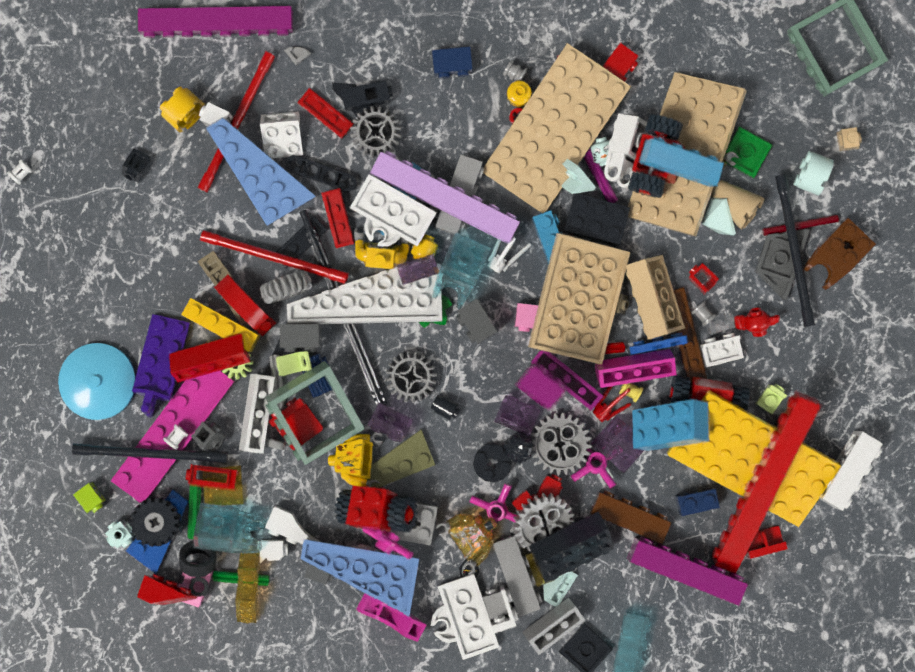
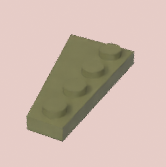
[367,429,435,488]

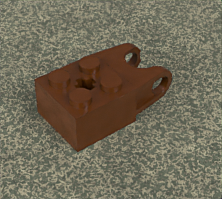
[803,218,876,290]

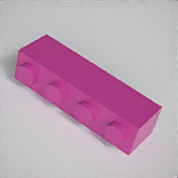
[595,349,676,388]

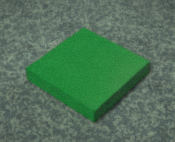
[722,127,772,179]

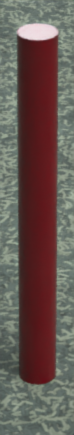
[762,215,839,236]

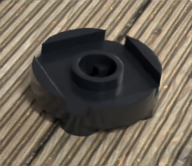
[473,444,512,482]

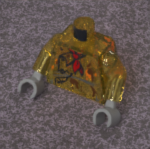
[435,514,497,575]

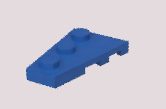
[629,333,688,355]

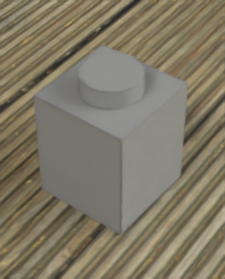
[483,588,508,619]

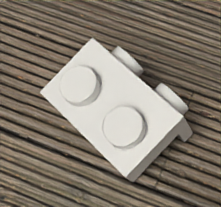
[700,333,744,367]

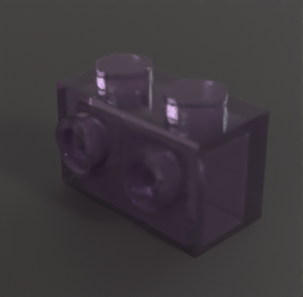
[367,403,413,442]

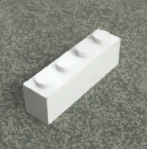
[239,374,275,454]

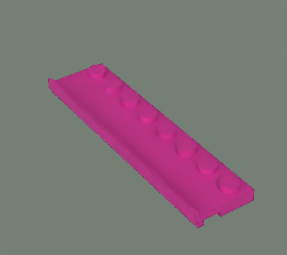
[111,371,235,503]

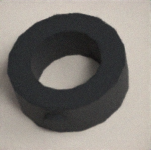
[189,577,209,597]

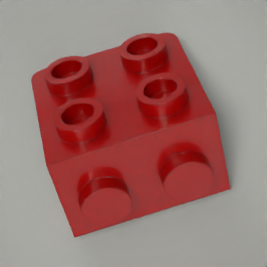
[269,398,323,450]

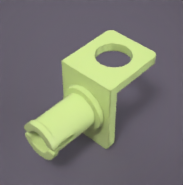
[276,351,312,376]

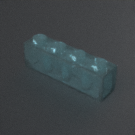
[612,611,651,672]

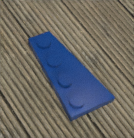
[126,489,189,574]

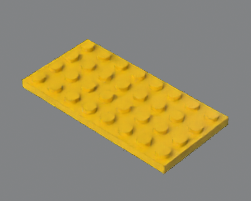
[667,390,841,527]

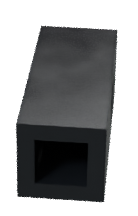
[341,81,393,111]

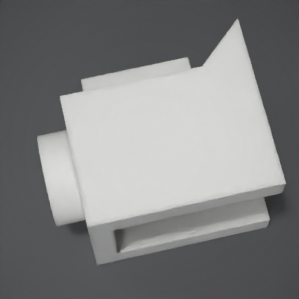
[259,539,288,563]

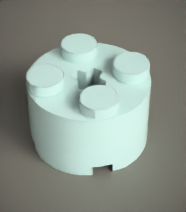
[793,151,834,196]

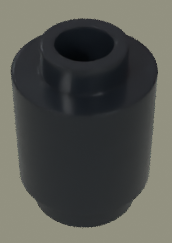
[431,395,460,421]

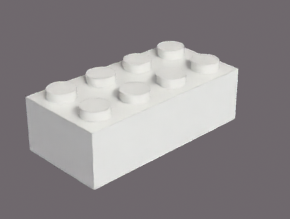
[819,431,882,511]

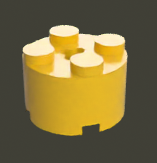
[160,86,205,133]

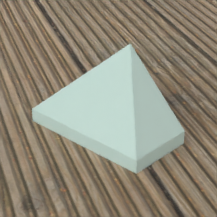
[702,197,736,235]
[543,572,578,607]

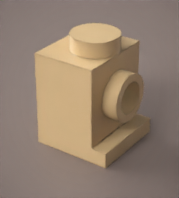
[837,127,861,152]

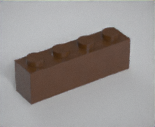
[590,490,671,544]

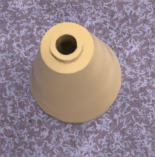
[711,180,765,230]

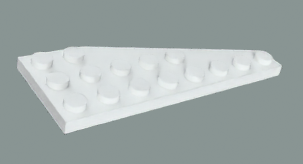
[287,264,442,324]

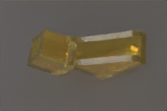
[235,550,261,624]

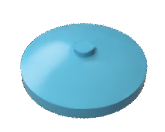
[58,343,136,420]

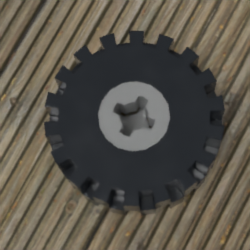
[130,497,181,547]

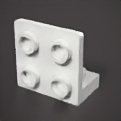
[260,111,303,158]
[491,585,518,633]

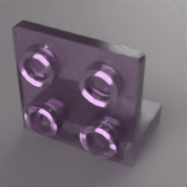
[591,416,644,473]

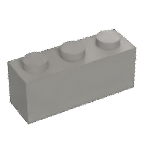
[522,598,585,655]

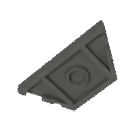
[755,229,810,300]

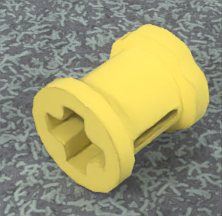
[619,383,644,403]

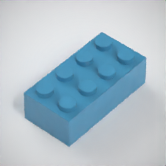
[632,400,709,451]

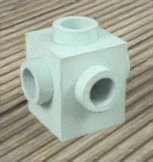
[105,520,135,548]

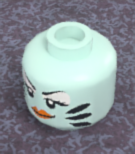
[591,137,610,166]

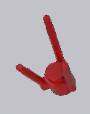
[592,386,631,423]

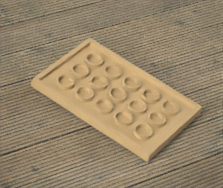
[528,233,630,365]

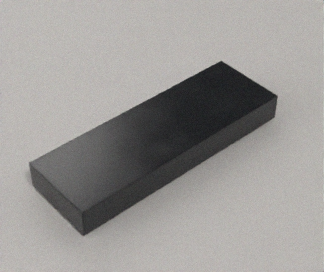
[276,216,328,269]

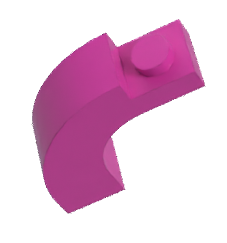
[356,593,426,642]

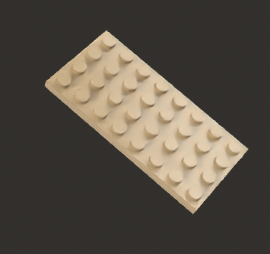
[483,43,631,213]
[628,72,747,237]

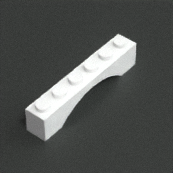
[265,505,381,552]

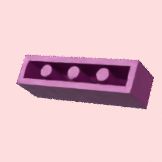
[530,350,603,411]

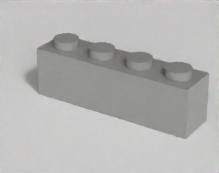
[435,155,485,236]
[493,535,542,617]

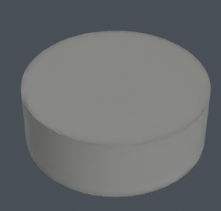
[266,438,286,450]

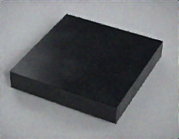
[559,623,613,672]

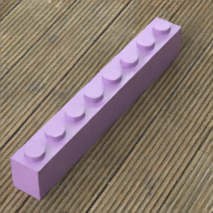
[370,151,520,244]

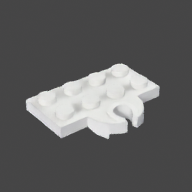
[350,174,436,247]
[431,573,499,660]

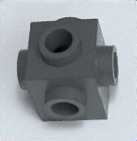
[191,421,226,451]

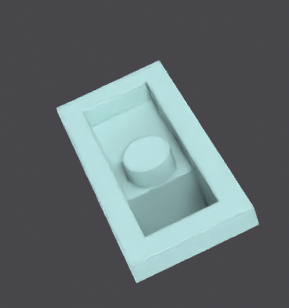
[562,159,596,194]

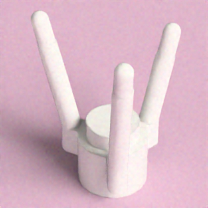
[487,237,531,274]

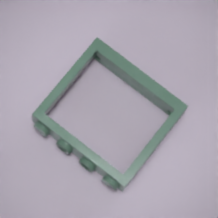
[787,0,888,97]
[265,361,365,465]

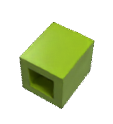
[73,482,106,513]

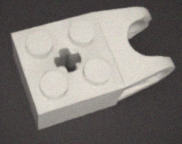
[604,114,653,188]

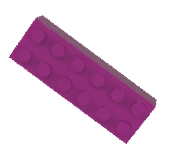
[514,365,565,410]
[626,536,748,606]

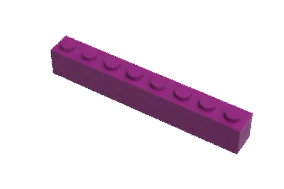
[138,6,293,38]

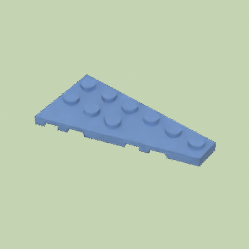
[206,117,316,225]
[301,539,419,616]

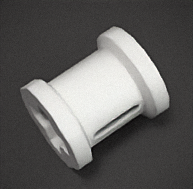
[7,159,33,185]
[163,424,189,450]

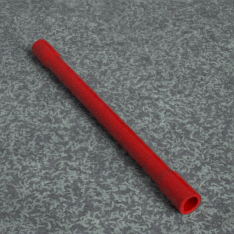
[197,51,275,193]
[200,230,349,284]

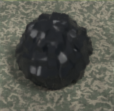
[503,432,533,464]

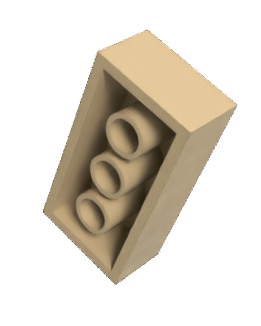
[625,255,685,340]

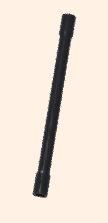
[775,174,815,327]
[72,443,228,463]

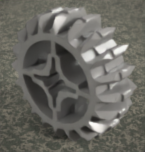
[350,106,402,158]
[260,271,312,304]
[385,351,437,403]

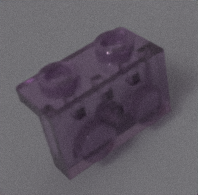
[397,254,439,285]
[494,395,541,436]

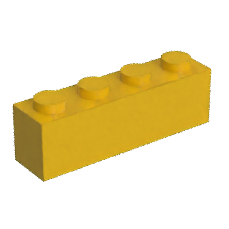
[181,298,260,352]

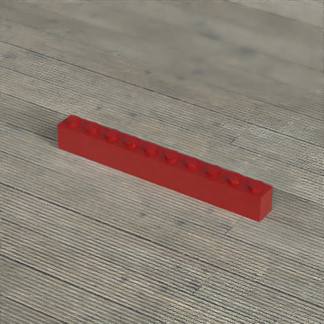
[712,391,821,574]

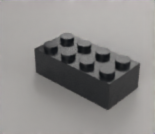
[529,512,614,583]

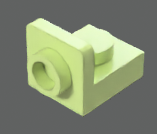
[755,384,787,414]

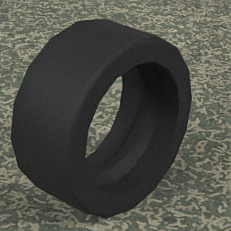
[179,540,216,578]

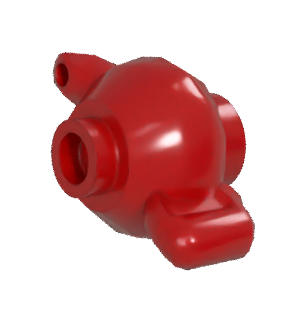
[734,307,780,337]

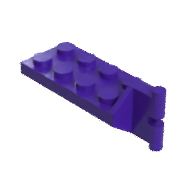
[132,314,190,418]

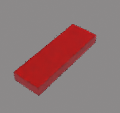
[297,88,354,139]
[321,188,355,248]

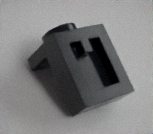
[122,148,151,183]

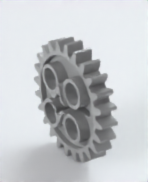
[531,413,593,475]
[512,493,575,551]

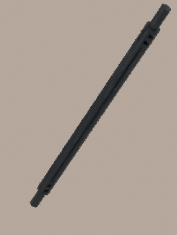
[299,210,393,425]

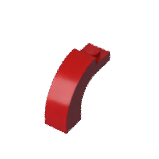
[214,274,276,336]

